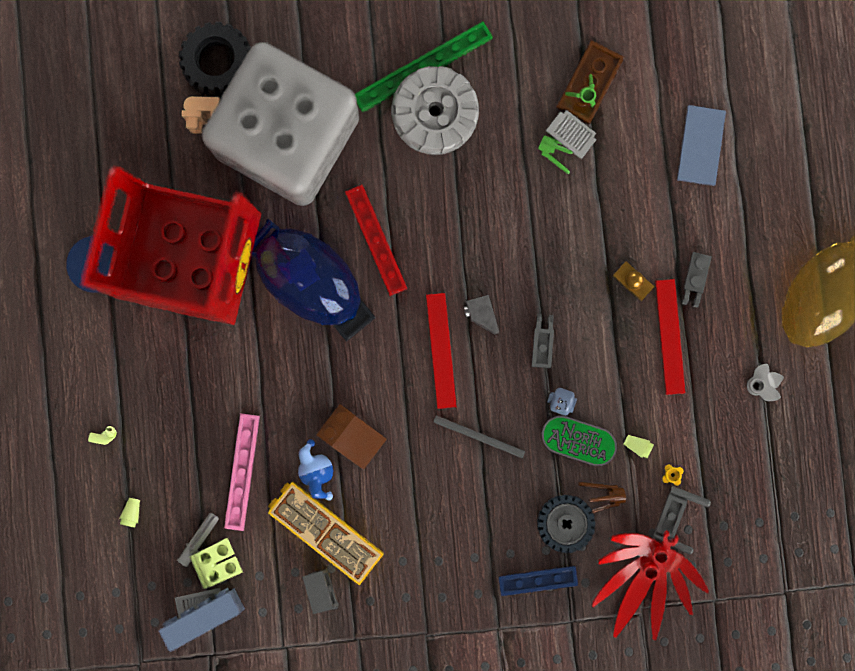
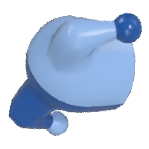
[298,439,333,500]

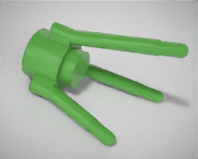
[565,74,596,107]
[538,136,573,174]

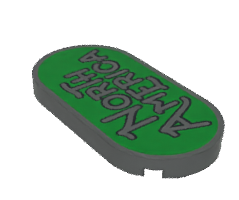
[541,416,617,466]

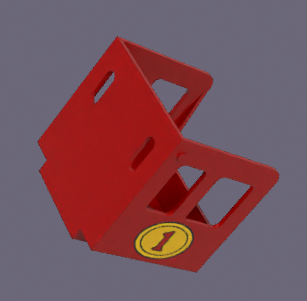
[82,167,262,325]

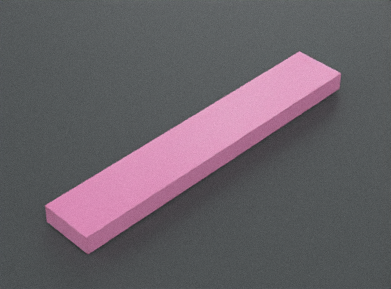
[224,413,260,531]

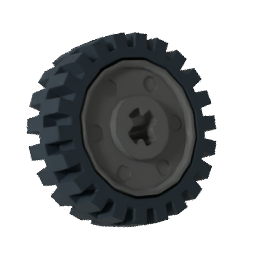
[537,495,595,553]

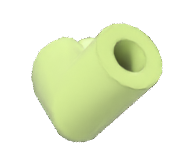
[88,426,117,445]

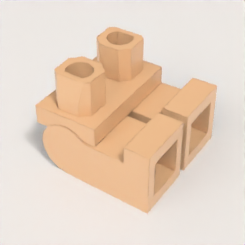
[182,97,221,134]

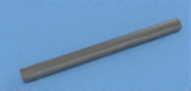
[434,415,525,458]

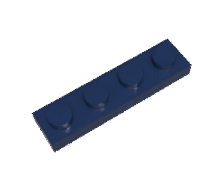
[498,566,578,596]

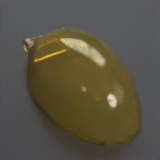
[782,234,855,348]

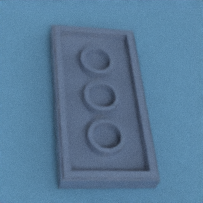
[677,105,726,186]

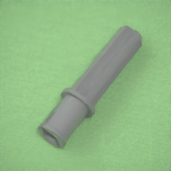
[177,513,219,567]

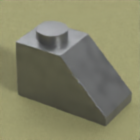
[464,295,499,334]

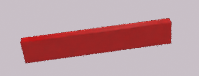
[345,185,407,296]
[655,279,685,395]
[426,293,457,409]

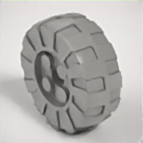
[392,66,479,155]

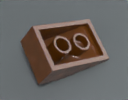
[317,404,386,470]

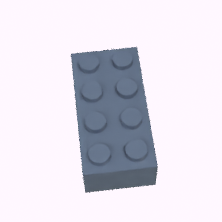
[159,588,245,652]

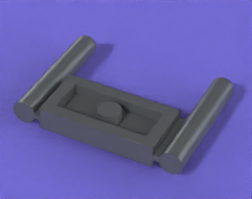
[652,486,711,554]

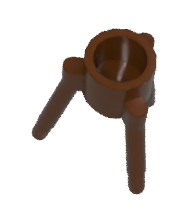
[578,482,626,513]

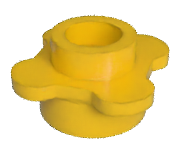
[662,464,684,486]

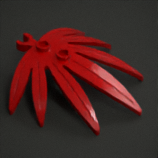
[592,530,709,640]

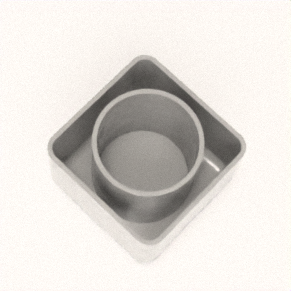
[202,43,359,206]

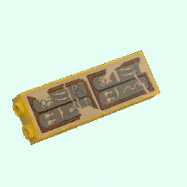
[268,481,384,585]

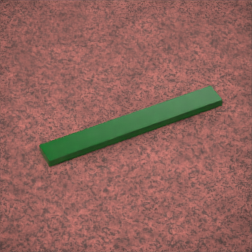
[354,21,493,113]

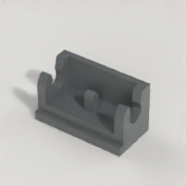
[303,568,338,614]

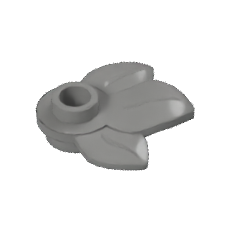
[747,364,784,401]

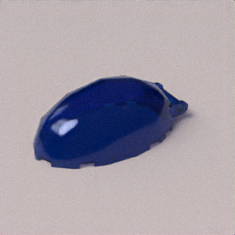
[252,219,361,325]

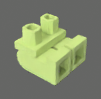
[190,538,242,589]

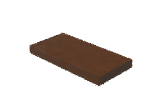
[556,40,625,125]

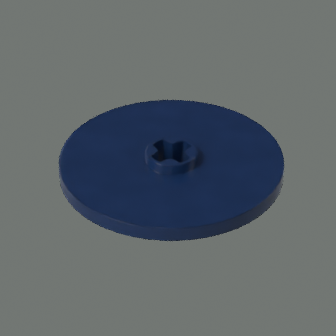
[66,236,113,293]

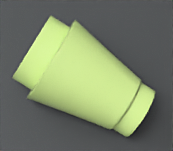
[624,435,654,458]
[119,498,140,527]

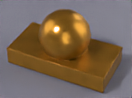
[613,262,655,301]

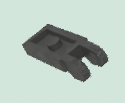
[682,252,712,308]
[531,314,554,368]

